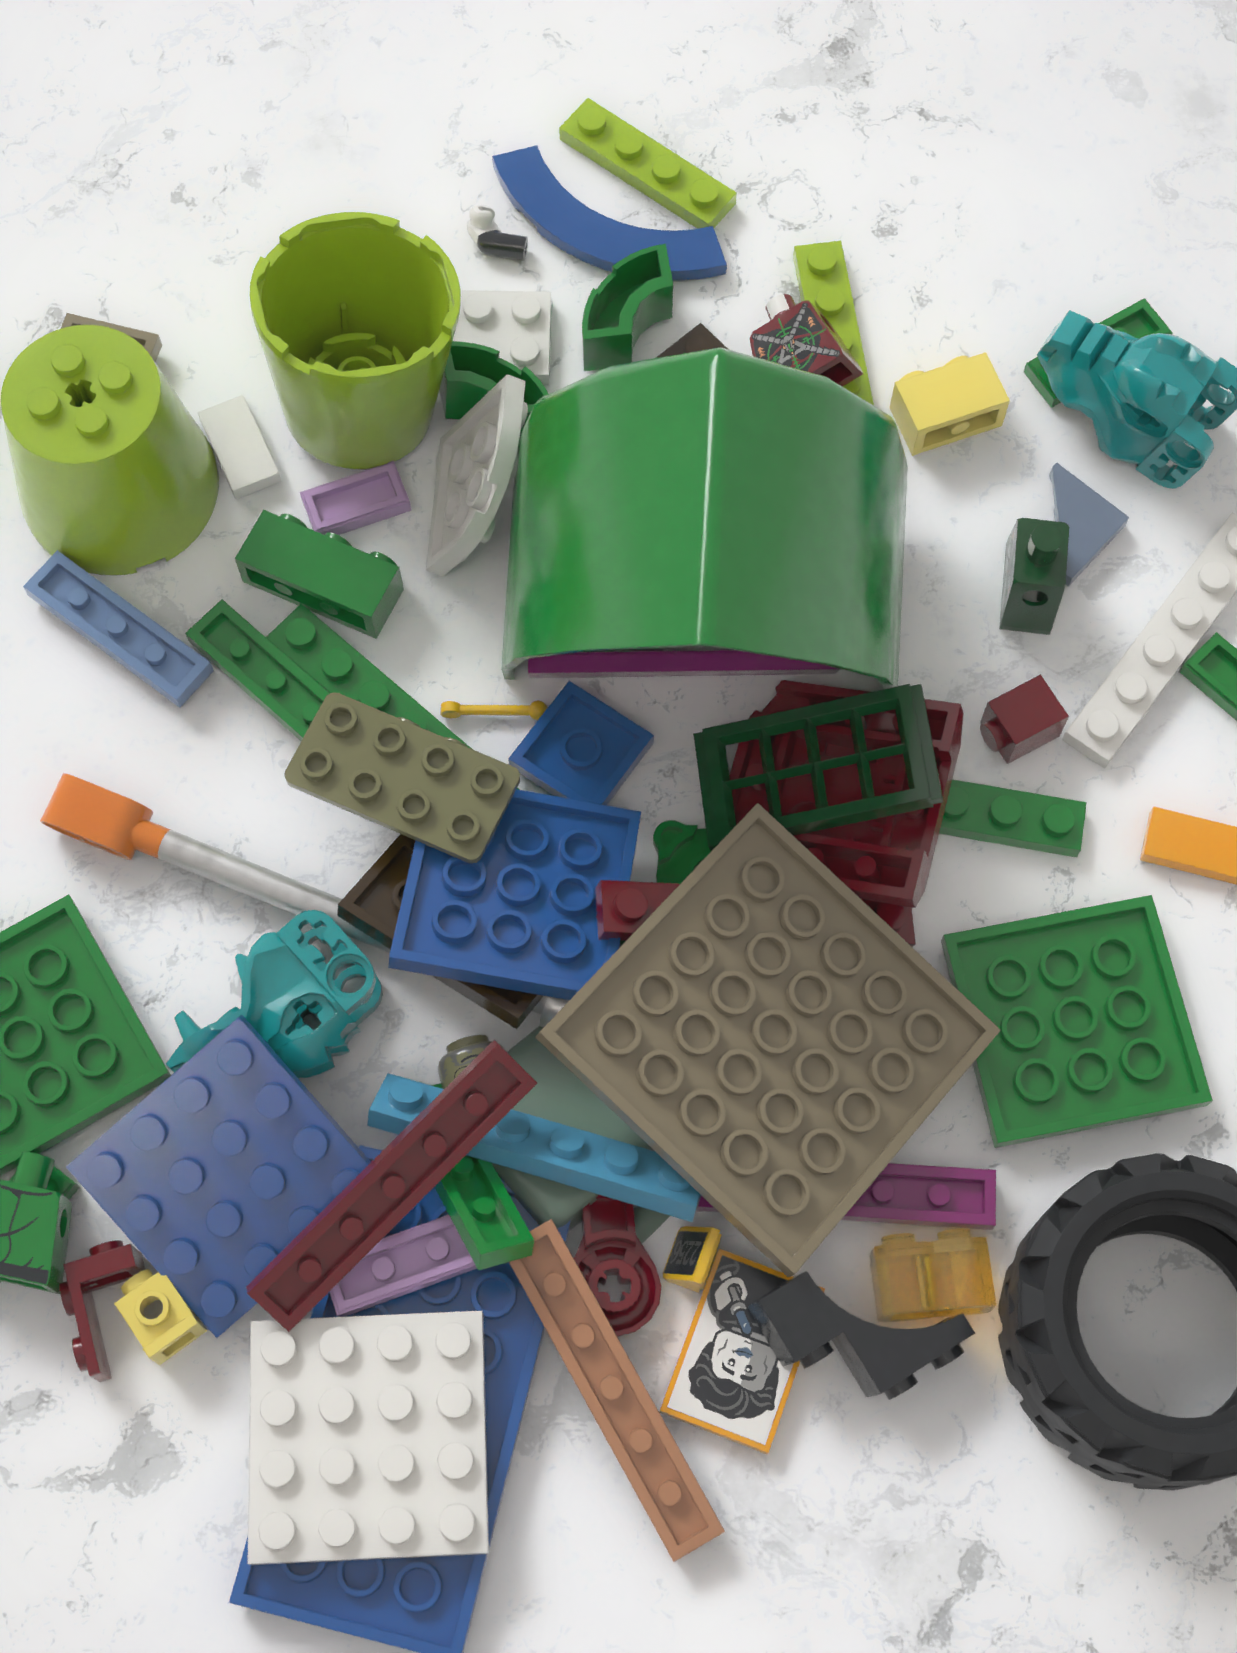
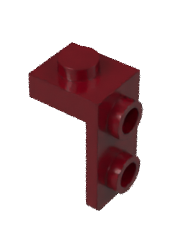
[59,1240,145,1382]

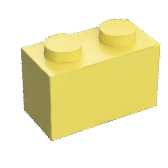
[889,352,1010,456]

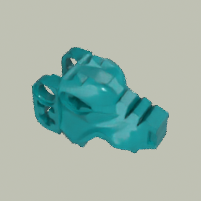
[1036,310,1237,489]
[166,910,383,1078]

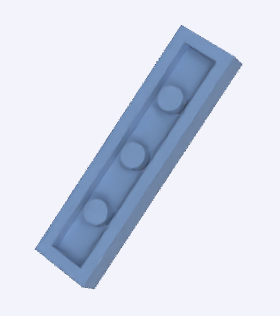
[23,550,214,708]

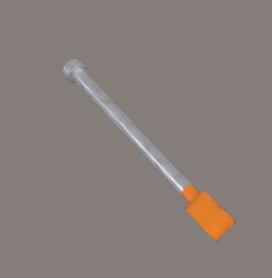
[40,773,570,1027]

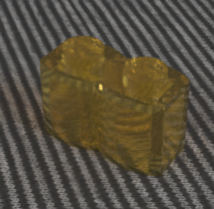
[869,1228,997,1322]

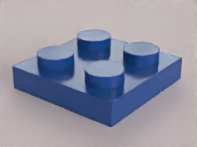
[508,680,654,805]

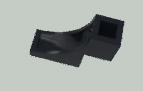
[747,1271,975,1400]

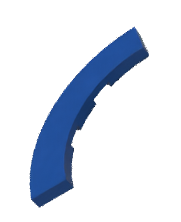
[492,145,727,281]

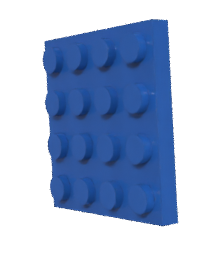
[388,789,641,1000]
[66,1015,371,1338]

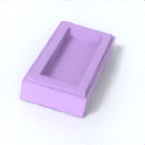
[300,461,412,535]

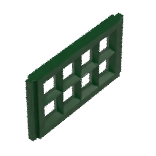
[693,684,944,851]

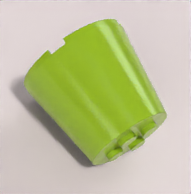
[249,212,461,469]
[1,325,219,576]

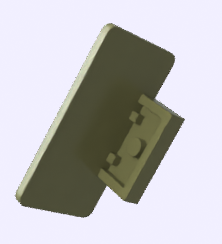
[284,692,520,863]

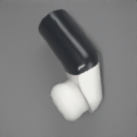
[467,205,528,261]

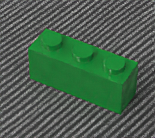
[235,509,404,639]

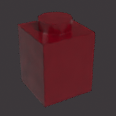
[980,674,1069,764]

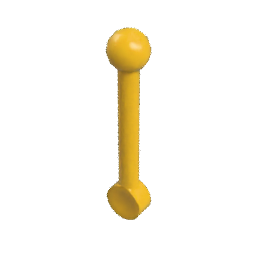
[440,700,548,721]

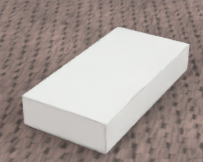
[197,394,282,499]

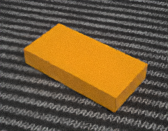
[1140,806,1237,885]

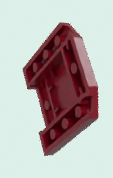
[730,680,964,908]

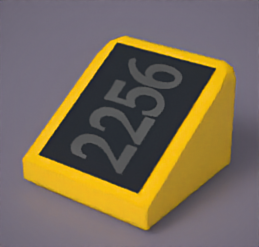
[663,1226,722,1293]

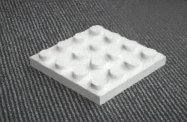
[248,1311,489,1565]

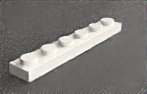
[1062,512,1237,769]

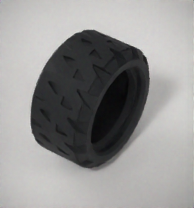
[998,1153,1237,1491]

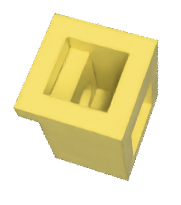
[114,1269,207,1365]

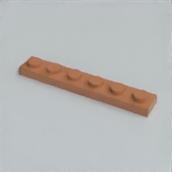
[509,1219,725,1562]

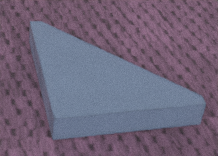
[1049,463,1129,587]

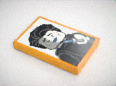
[659,1248,825,1455]

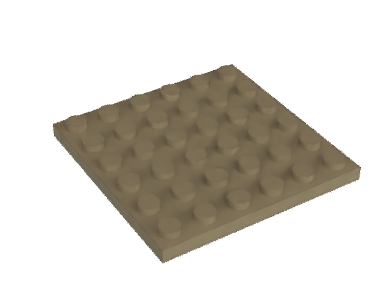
[535,803,1000,1277]

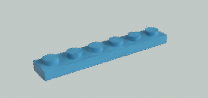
[367,1073,701,1222]

